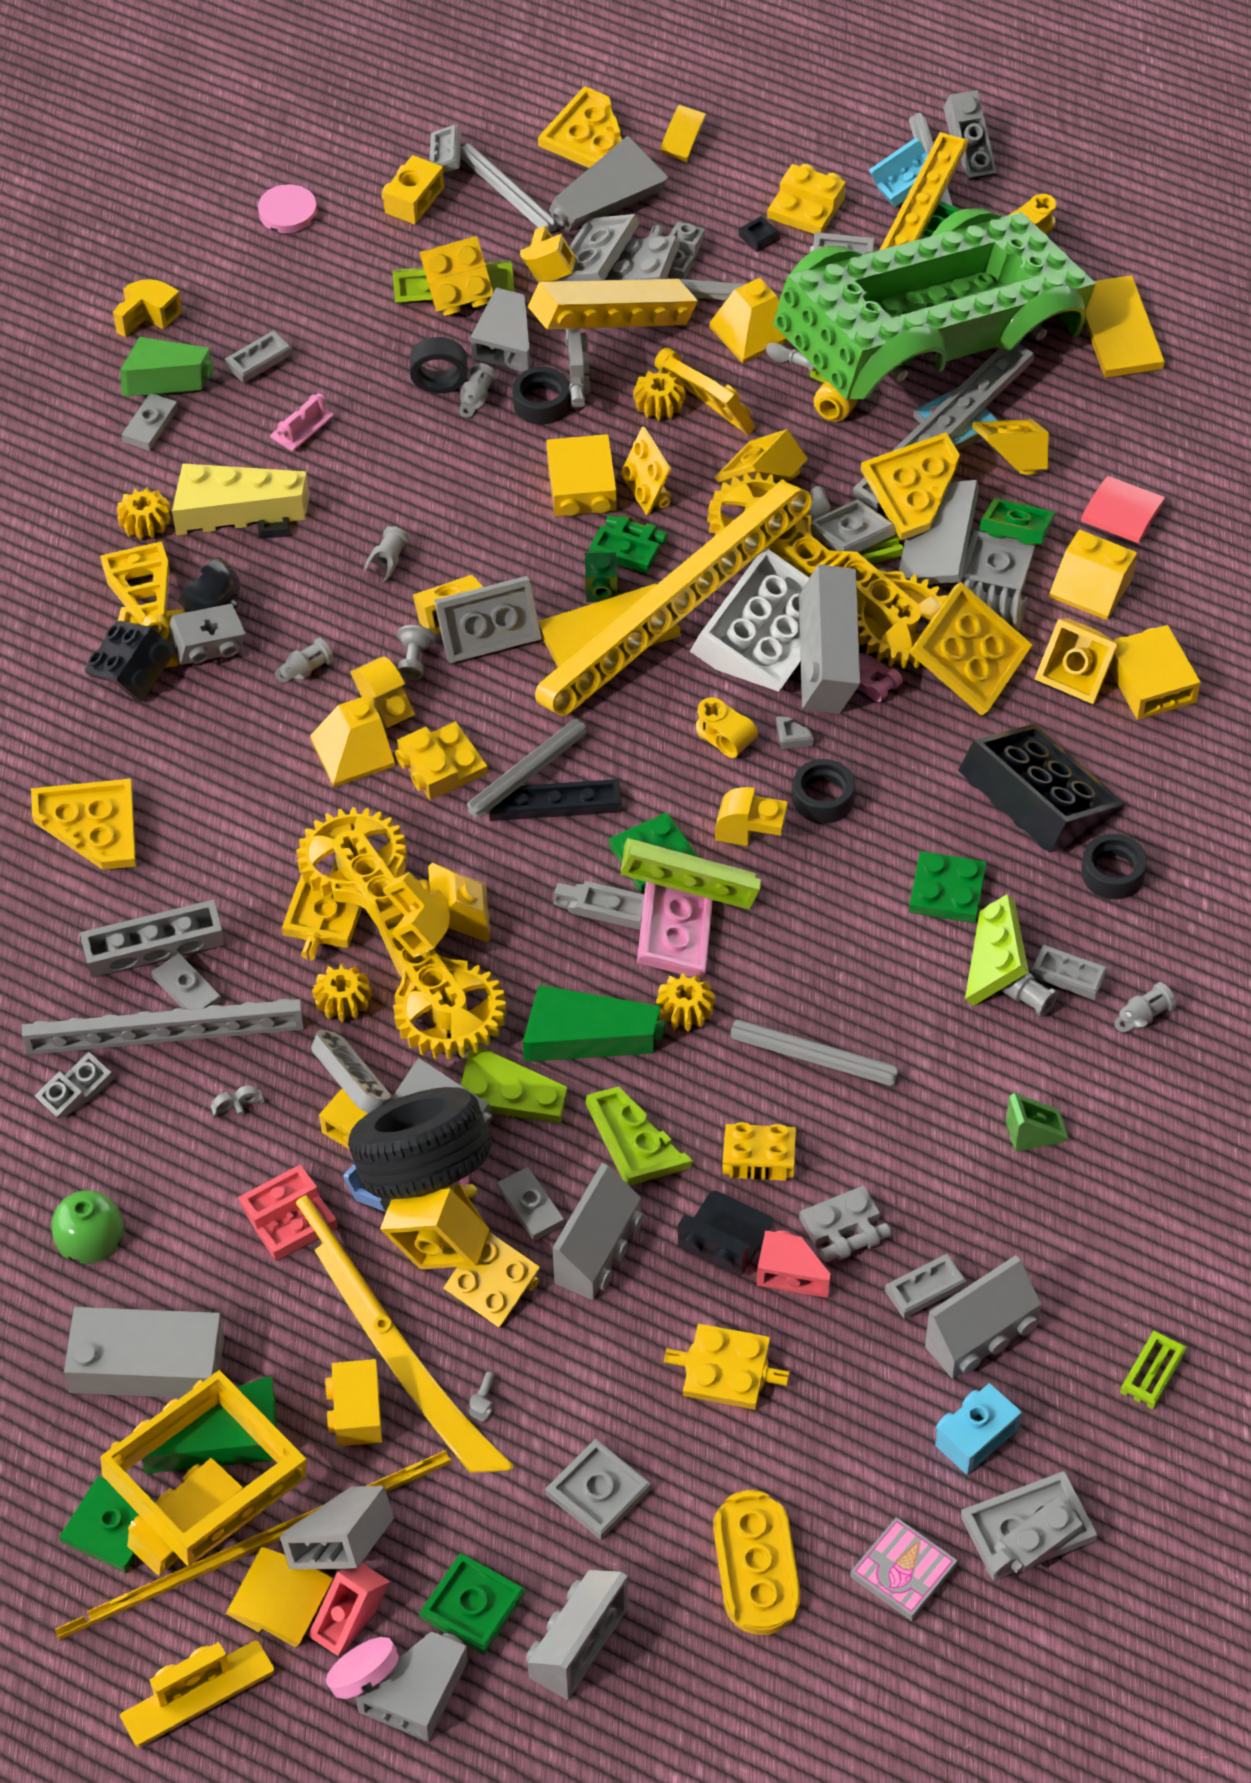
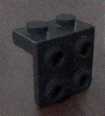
[85,620,177,702]
[678,1191,773,1277]

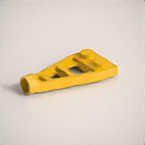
[655,348,756,436]
[100,541,170,639]

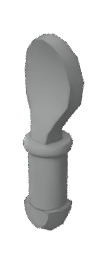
[766,342,816,370]

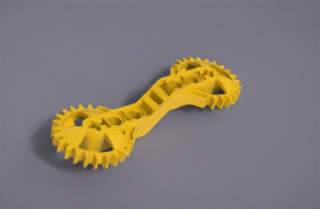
[707,472,947,669]
[296,807,507,1060]

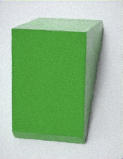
[1006,1092,1069,1152]

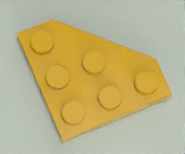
[538,86,622,168]
[861,432,960,540]
[31,779,136,870]

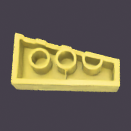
[172,464,310,536]

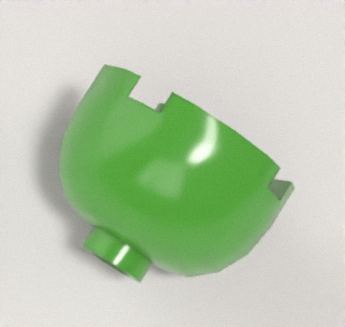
[51,1190,125,1264]

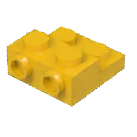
[767,164,846,234]
[419,236,493,316]
[395,721,488,801]

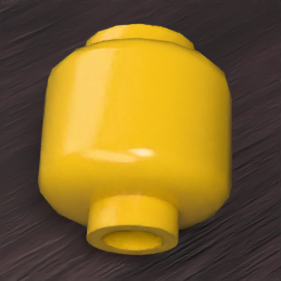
[814,380,858,422]

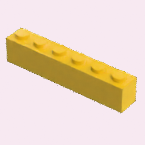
[528,279,698,330]

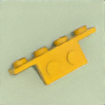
[120,1640,274,1748]

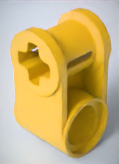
[1010,194,1056,234]
[696,697,758,758]

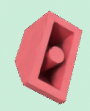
[757,1230,831,1298]
[308,1562,390,1656]

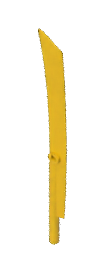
[296,1195,514,1473]

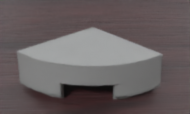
[776,716,814,749]

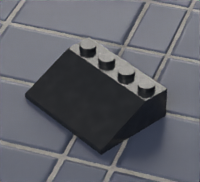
[958,724,1126,853]

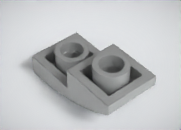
[667,222,705,279]
[35,1052,115,1119]

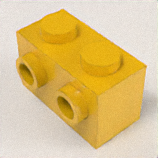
[325,1359,382,1447]

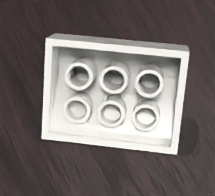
[690,548,809,692]

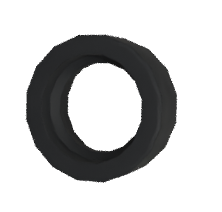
[409,337,467,393]
[512,367,570,425]
[792,759,855,823]
[1081,834,1147,899]

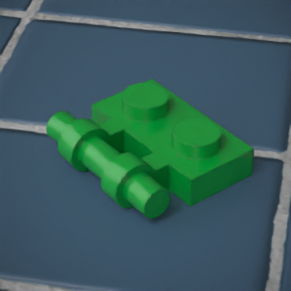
[589,514,668,574]

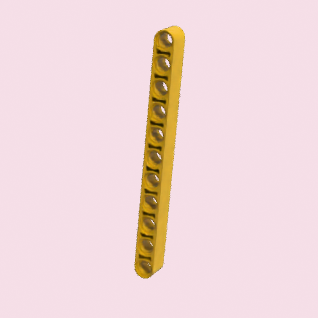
[535,482,812,716]

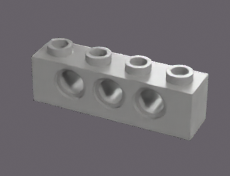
[80,899,225,978]

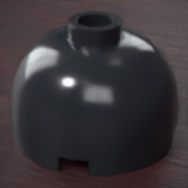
[178,557,240,612]

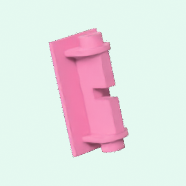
[270,393,334,452]

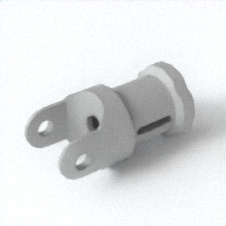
[459,363,497,418]
[364,526,410,583]
[275,637,334,683]
[1001,973,1058,1017]
[1114,982,1176,1032]

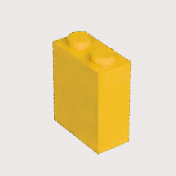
[546,434,617,517]
[1109,625,1200,720]

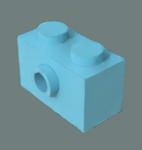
[935,1383,1022,1475]

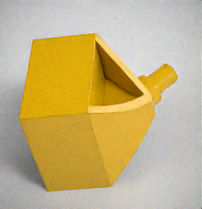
[380,1182,490,1269]

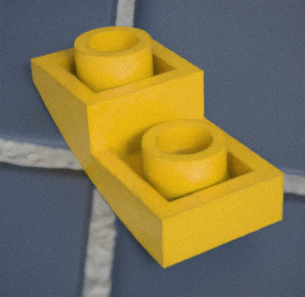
[660,105,706,162]

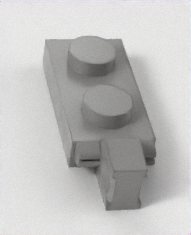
[553,881,644,930]
[985,1497,1083,1581]

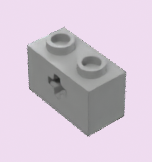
[168,604,246,665]

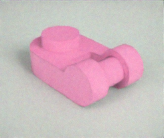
[858,653,903,702]

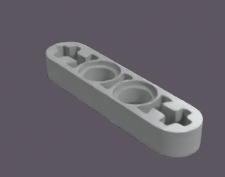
[311,1030,391,1113]

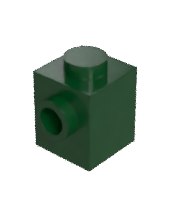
[584,552,618,602]

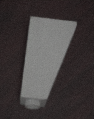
[549,136,669,231]

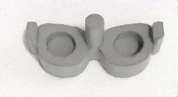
[211,1086,264,1118]

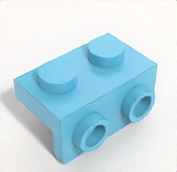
[869,138,928,207]

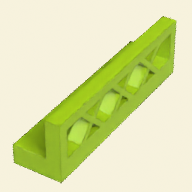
[392,260,514,303]
[620,838,761,910]

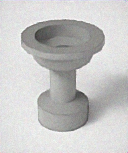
[397,625,436,680]

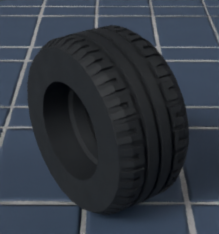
[348,1087,492,1199]

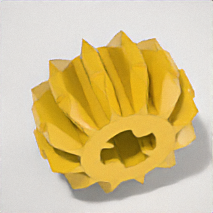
[633,369,685,421]
[117,487,171,540]
[312,963,372,1023]
[656,972,715,1032]

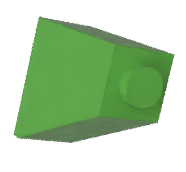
[120,337,214,396]

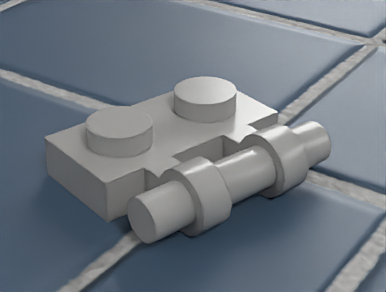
[799,1185,891,1262]

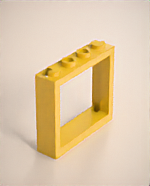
[100,1370,307,1567]

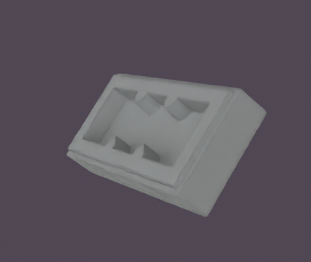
[429,124,461,173]
[225,330,292,383]
[121,394,178,451]
[1031,945,1108,1000]
[152,953,221,1009]
[497,1167,564,1242]
[885,1254,966,1319]

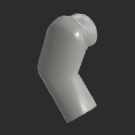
[807,486,830,521]

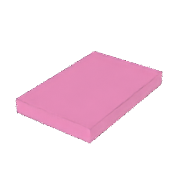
[637,882,713,979]

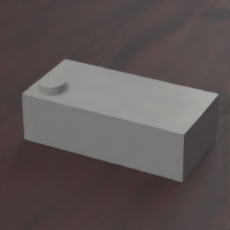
[799,564,860,714]
[64,1307,224,1398]

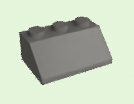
[553,1163,644,1300]
[925,1255,1041,1379]
[526,1570,628,1700]

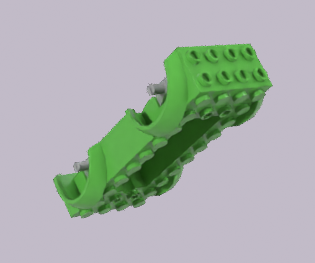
[773,208,1096,400]

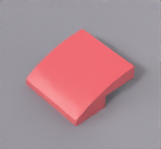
[1081,476,1165,543]
[238,1165,338,1261]

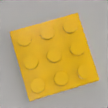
[909,582,1032,716]

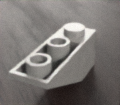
[943,90,997,179]

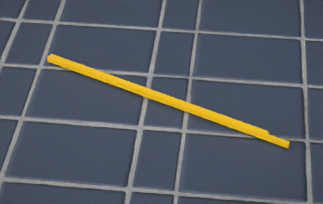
[55,1450,452,1640]

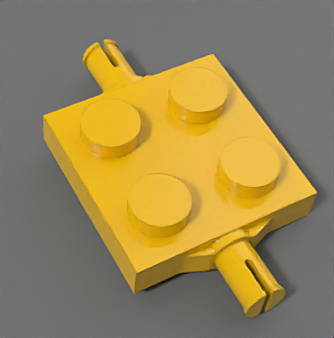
[282,861,362,960]
[664,1323,790,1410]

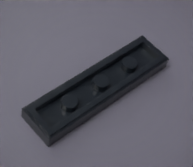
[489,779,622,821]

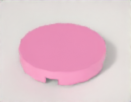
[258,184,317,233]
[326,1637,399,1699]

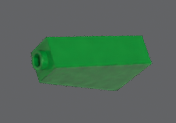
[523,985,666,1062]
[140,1376,277,1474]

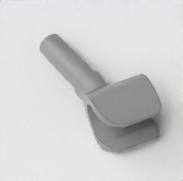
[469,1372,494,1422]

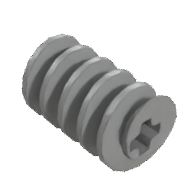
[964,579,1027,631]

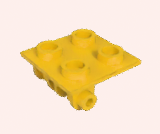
[620,427,671,516]
[722,1122,796,1181]
[443,1232,541,1328]

